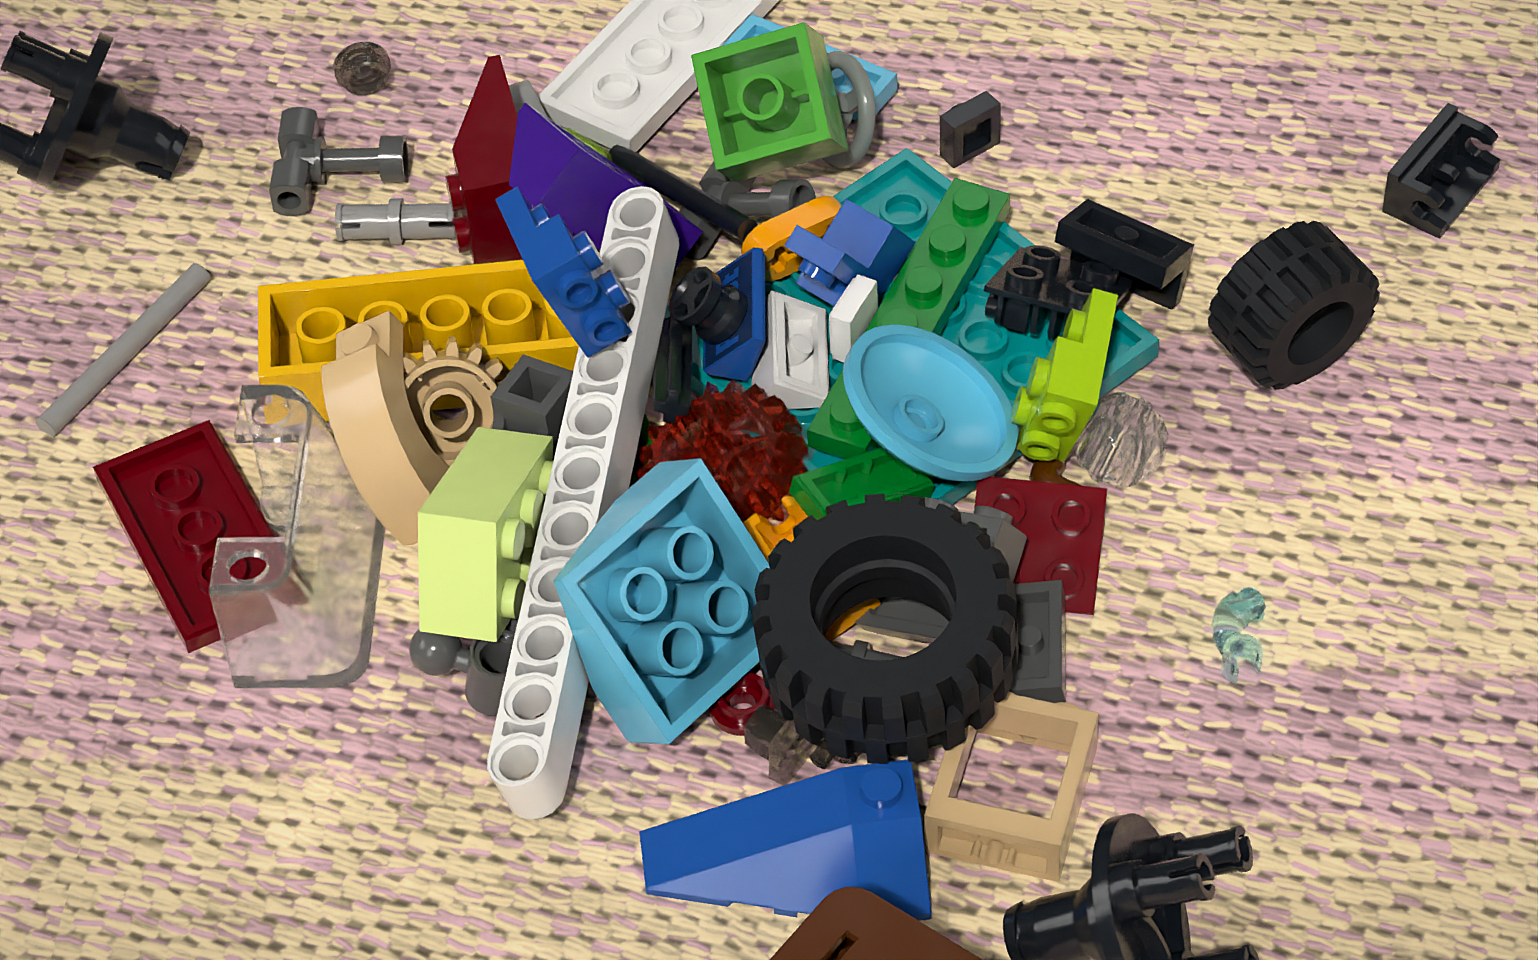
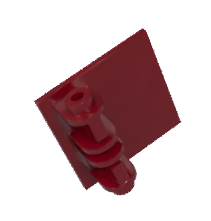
[974,477,1107,615]

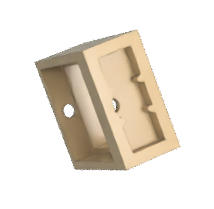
[924,691,1099,882]

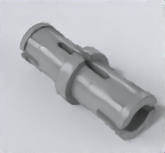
[335,198,458,245]

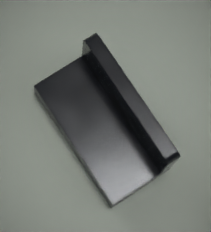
[1054,199,1194,309]

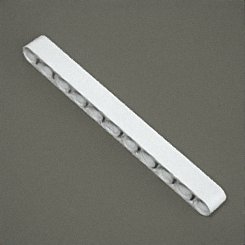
[487,186,679,820]

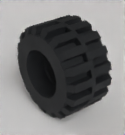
[1208,221,1380,390]

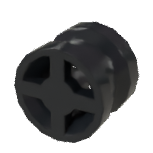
[668,267,748,345]

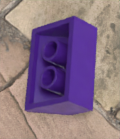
[509,103,703,271]

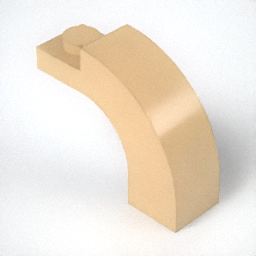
[321,311,449,545]

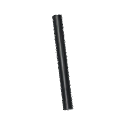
[608,145,758,242]

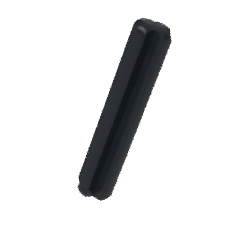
[653,317,692,424]

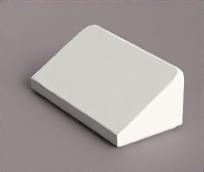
[752,290,829,410]

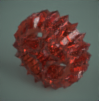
[636,379,809,523]

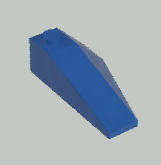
[639,760,931,921]

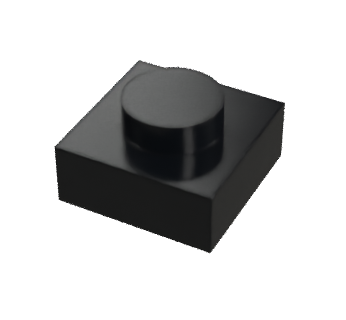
[940,91,1001,168]

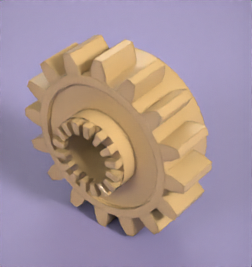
[403,336,503,467]

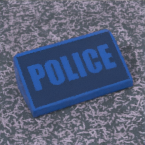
[703,247,765,381]

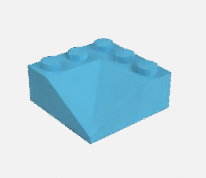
[553,458,770,744]

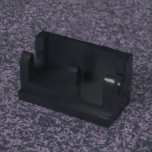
[1382,103,1500,239]

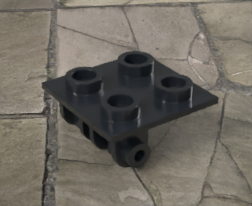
[984,245,1136,341]

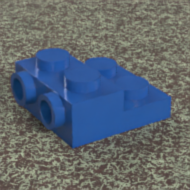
[495,186,632,358]

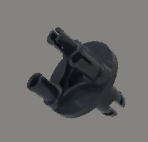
[0,31,190,188]
[1003,813,1259,960]

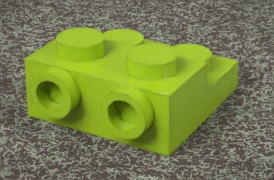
[1011,288,1118,462]

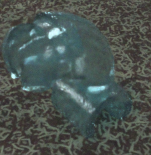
[1211,587,1266,684]

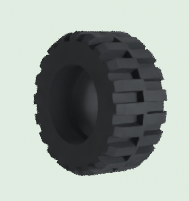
[752,493,1019,764]

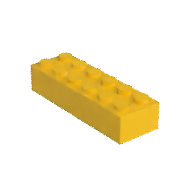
[258,252,600,427]

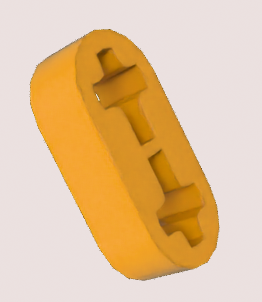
[741,196,842,281]

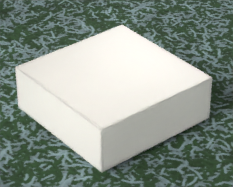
[829,274,878,362]

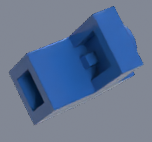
[784,199,916,307]

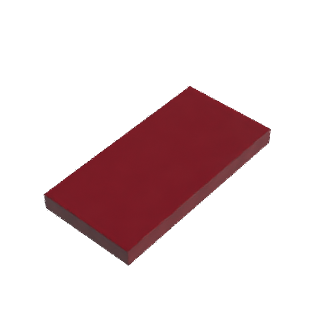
[93,420,308,653]

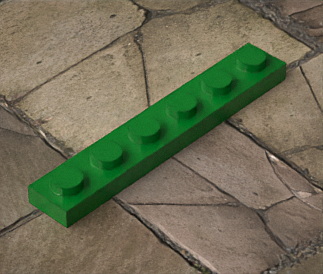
[807,178,1010,459]

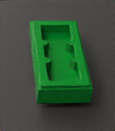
[789,447,934,520]

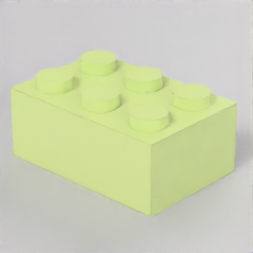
[418,427,553,642]

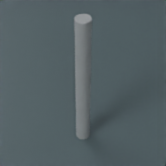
[36,263,210,437]

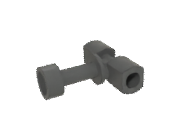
[269,107,409,216]
[679,161,816,260]

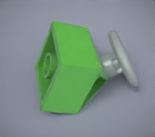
[691,22,875,182]

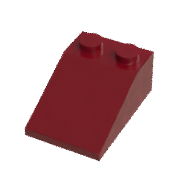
[445,55,523,264]

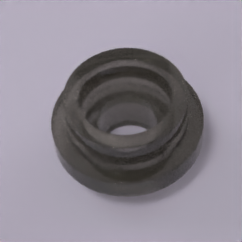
[333,42,391,96]

